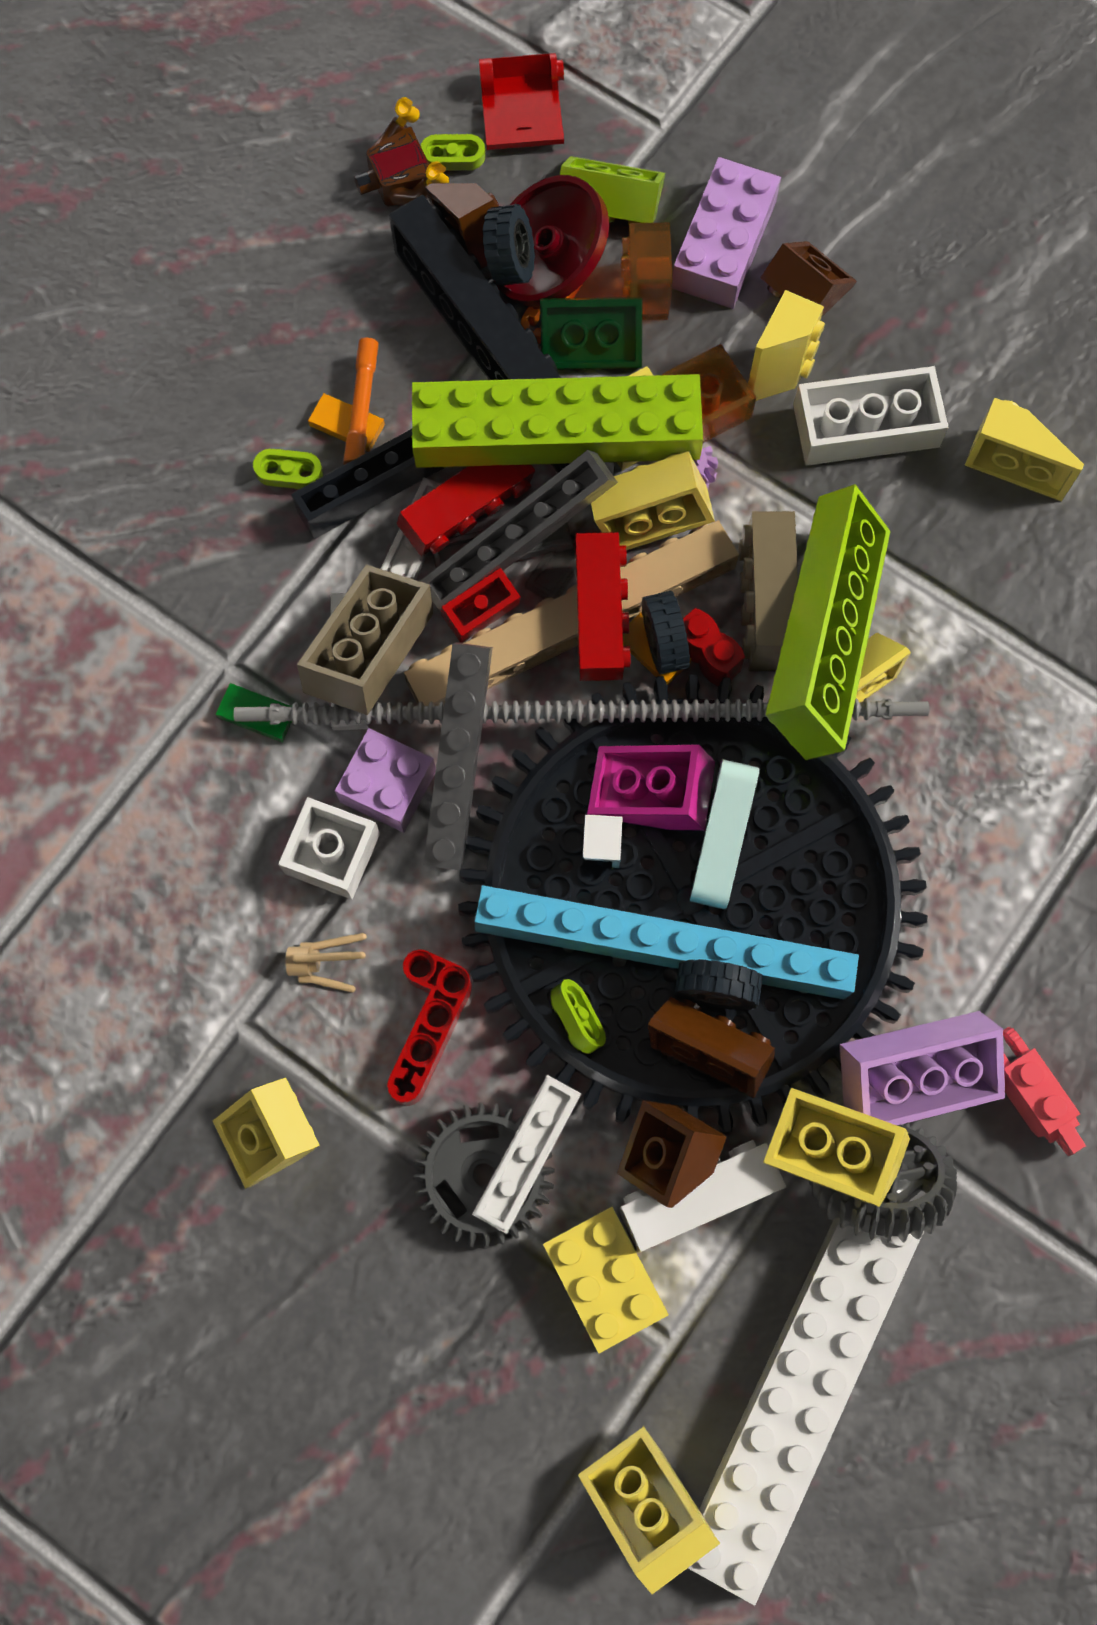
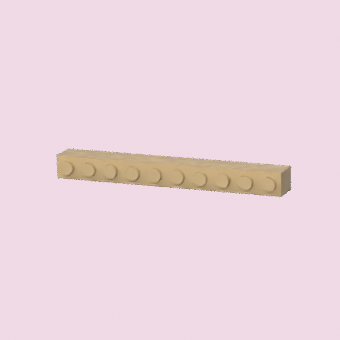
[404,520,739,706]

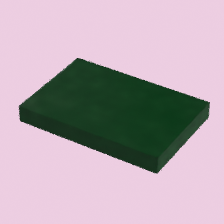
[540,297,643,370]

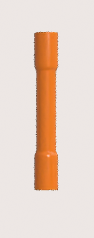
[343,337,379,465]

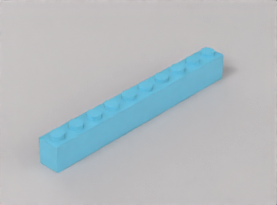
[475,885,859,999]

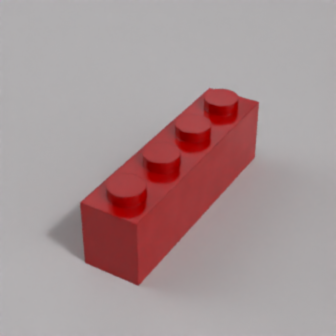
[397,464,535,557]
[576,532,631,681]

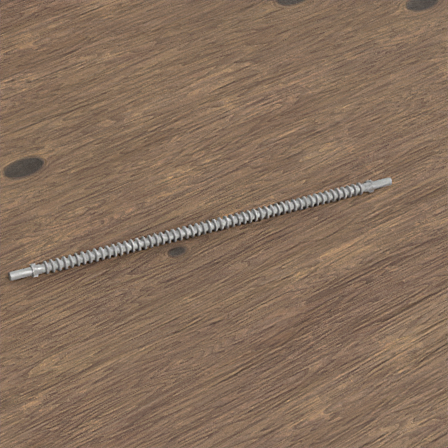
[233,698,929,725]

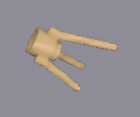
[286,933,367,993]

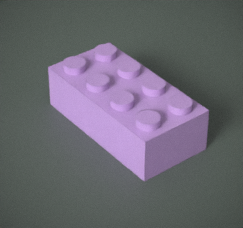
[671,157,781,309]
[840,1011,1005,1125]

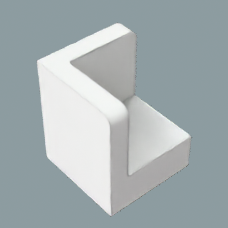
[583,815,622,868]

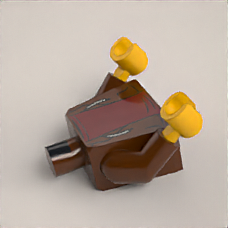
[354,97,449,206]

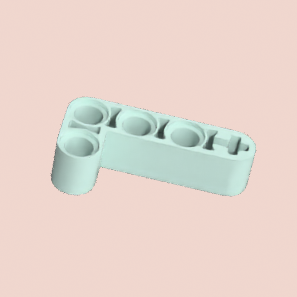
[690,759,759,910]

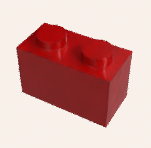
[441,568,521,643]

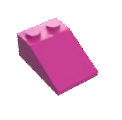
[587,745,715,830]

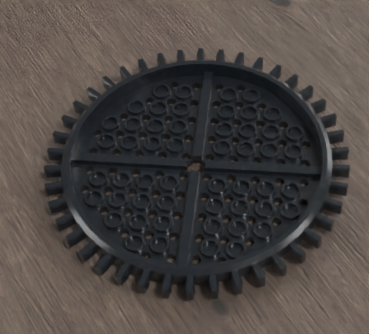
[458,675,928,1134]

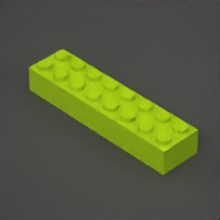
[412,374,703,468]
[766,484,890,760]

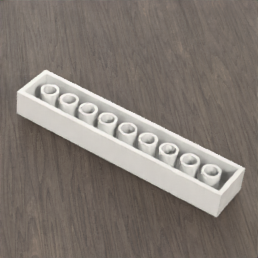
[688,1217,924,1606]

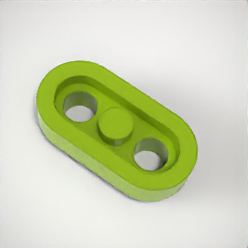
[420,134,486,170]
[253,449,323,489]
[551,979,606,1054]

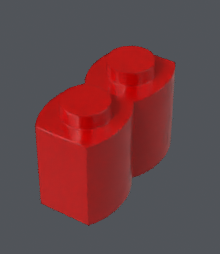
[683,608,745,686]

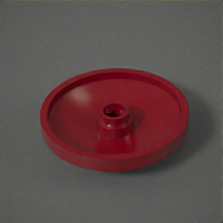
[493,175,609,307]

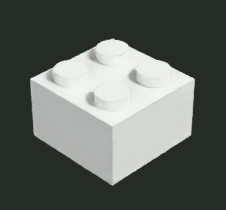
[278,797,380,900]

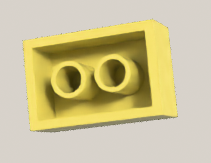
[591,451,715,551]
[543,1207,669,1354]
[578,1426,720,1594]

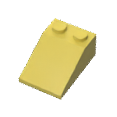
[965,398,1084,502]

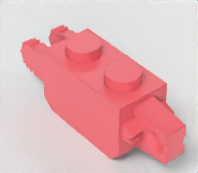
[1003,1026,1086,1156]

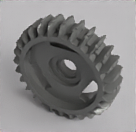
[412,1102,555,1248]
[809,1123,957,1243]

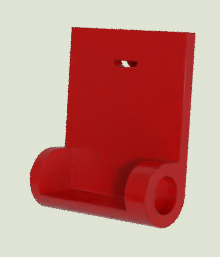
[479,53,564,150]

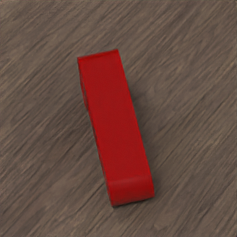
[387,949,472,1106]

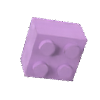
[335,728,436,833]

